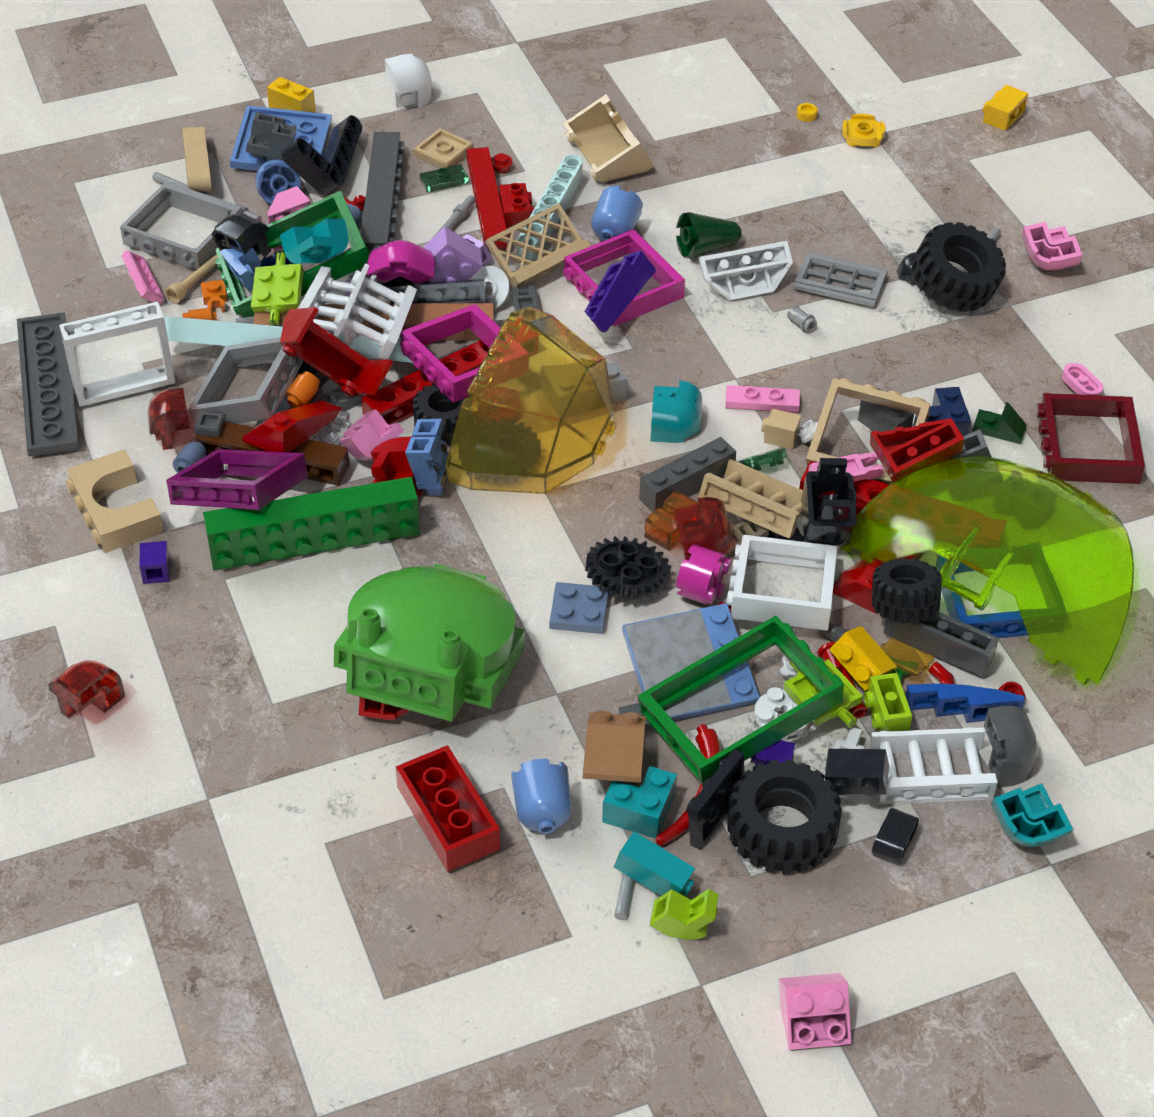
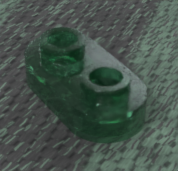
[738,447,788,471]

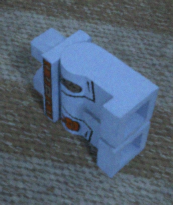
[405,419,453,496]

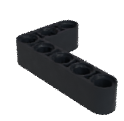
[281,115,362,196]

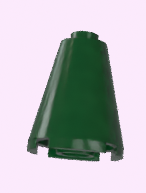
[676,212,742,258]

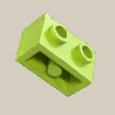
[864,673,912,732]

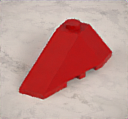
[242,401,343,453]
[833,535,926,614]

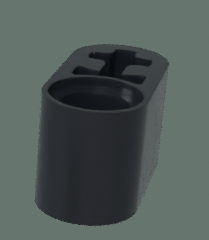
[871,807,919,864]

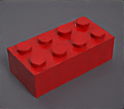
[395,745,500,872]

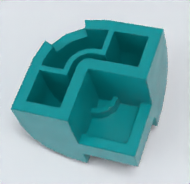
[280,219,349,264]
[650,380,703,443]
[991,783,1074,847]

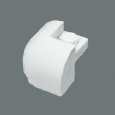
[385,54,432,108]

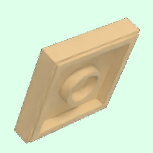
[413,128,474,171]

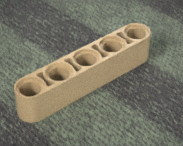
[182,127,211,192]

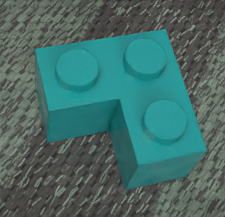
[602,766,677,839]

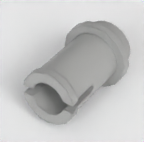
[787,305,817,332]

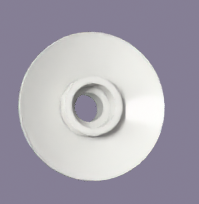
[469,266,510,310]

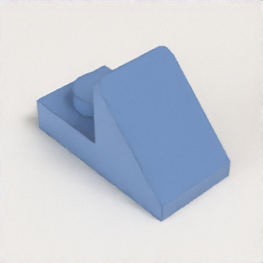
[220,248,261,291]

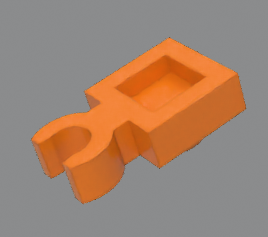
[201,280,227,313]

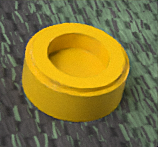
[796,103,818,122]

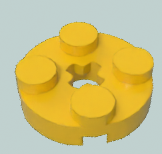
[842,113,886,148]

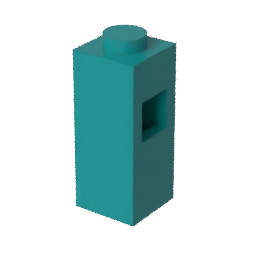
[614,831,695,897]

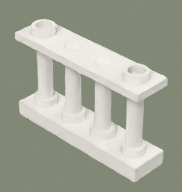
[333,264,417,359]
[298,266,379,347]
[869,727,997,805]

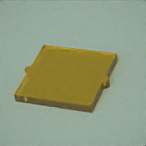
[880,638,935,677]

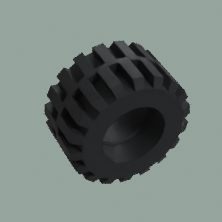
[413,383,476,446]
[872,558,942,623]

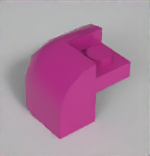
[367,240,435,284]

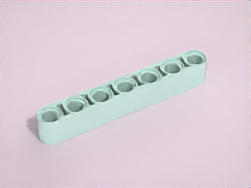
[517,155,583,262]

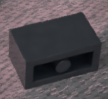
[824,748,889,796]

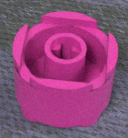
[676,545,731,605]

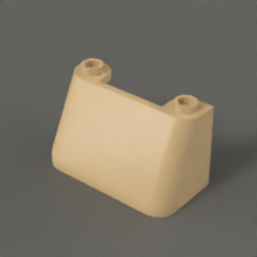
[563,95,654,183]

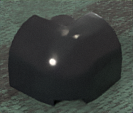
[211,214,272,257]

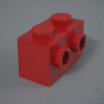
[499,183,534,229]

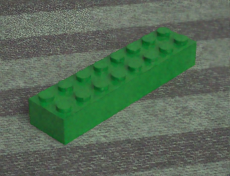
[203,477,420,571]

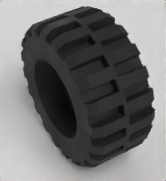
[911,222,1006,312]
[727,760,842,874]

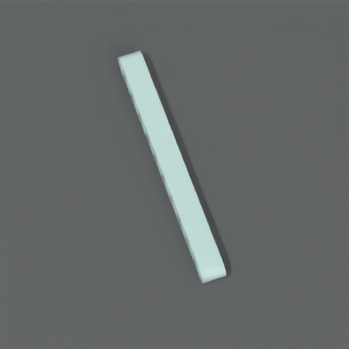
[164,316,413,363]

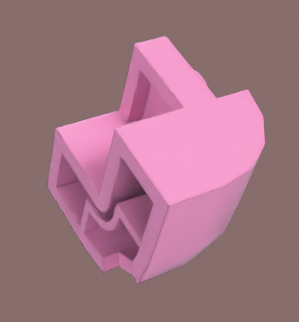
[1022,222,1082,271]
[339,410,404,462]

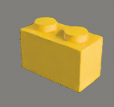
[267,77,316,113]
[982,84,1029,131]
[829,626,897,691]

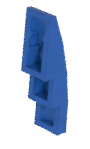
[905,683,1025,723]

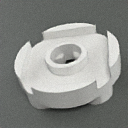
[754,687,809,740]

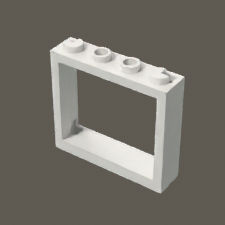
[59,302,175,407]
[727,535,837,631]

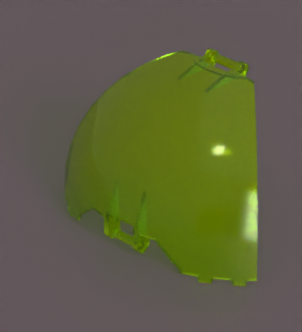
[840,456,1134,685]

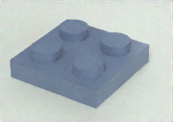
[549,582,609,634]

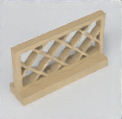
[485,203,591,288]

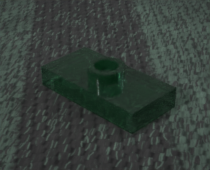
[419,164,468,193]

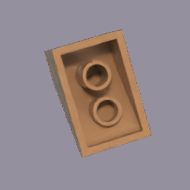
[582,710,646,783]

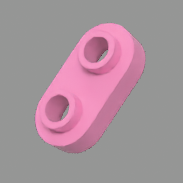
[1062,363,1103,395]

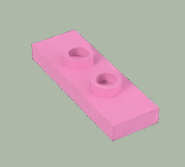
[122,250,165,305]
[725,385,800,412]

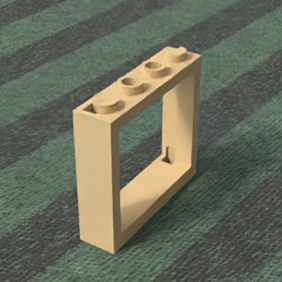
[806,378,930,489]

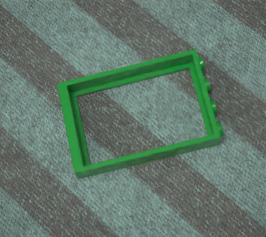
[215,191,370,318]
[637,616,844,786]

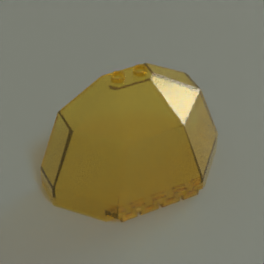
[446,307,617,494]

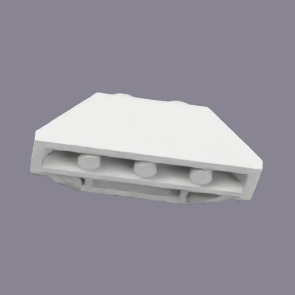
[699,241,793,301]

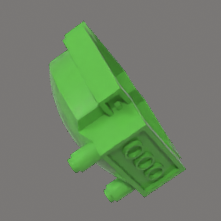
[334,564,525,722]

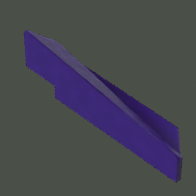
[584,251,656,333]

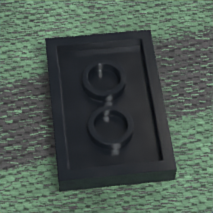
[686,749,745,850]

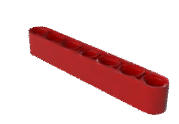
[466,147,508,251]

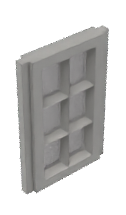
[793,252,888,307]

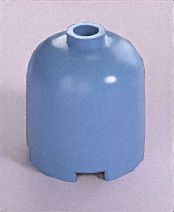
[591,186,643,241]
[511,758,571,834]

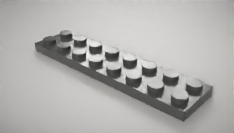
[17,312,79,456]

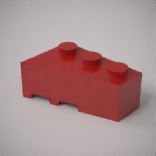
[870,418,964,485]

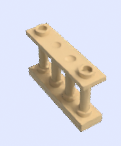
[698,459,803,539]

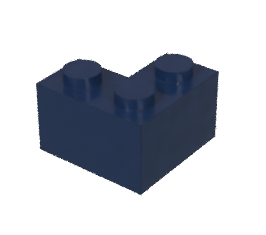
[913,387,971,436]

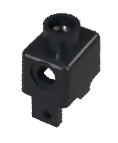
[801,458,857,546]

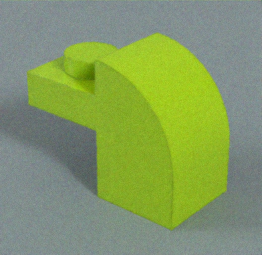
[649,889,719,940]

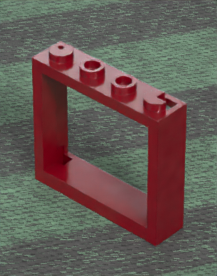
[1036,393,1145,484]

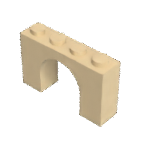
[65,449,164,553]

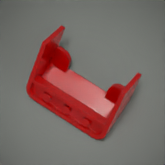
[280,307,393,397]

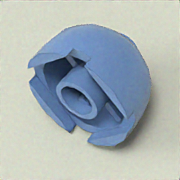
[255,159,301,204]

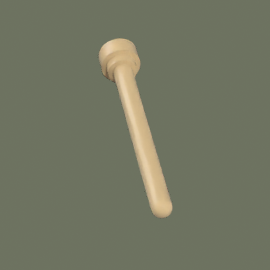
[165,254,218,304]

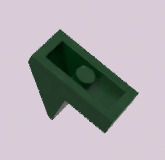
[972,402,1027,444]

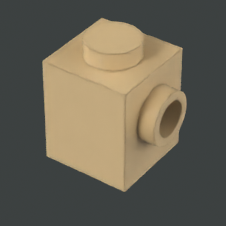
[761,408,801,449]

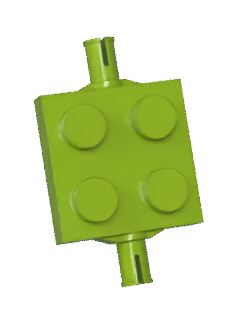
[251,252,304,326]
[783,659,863,728]

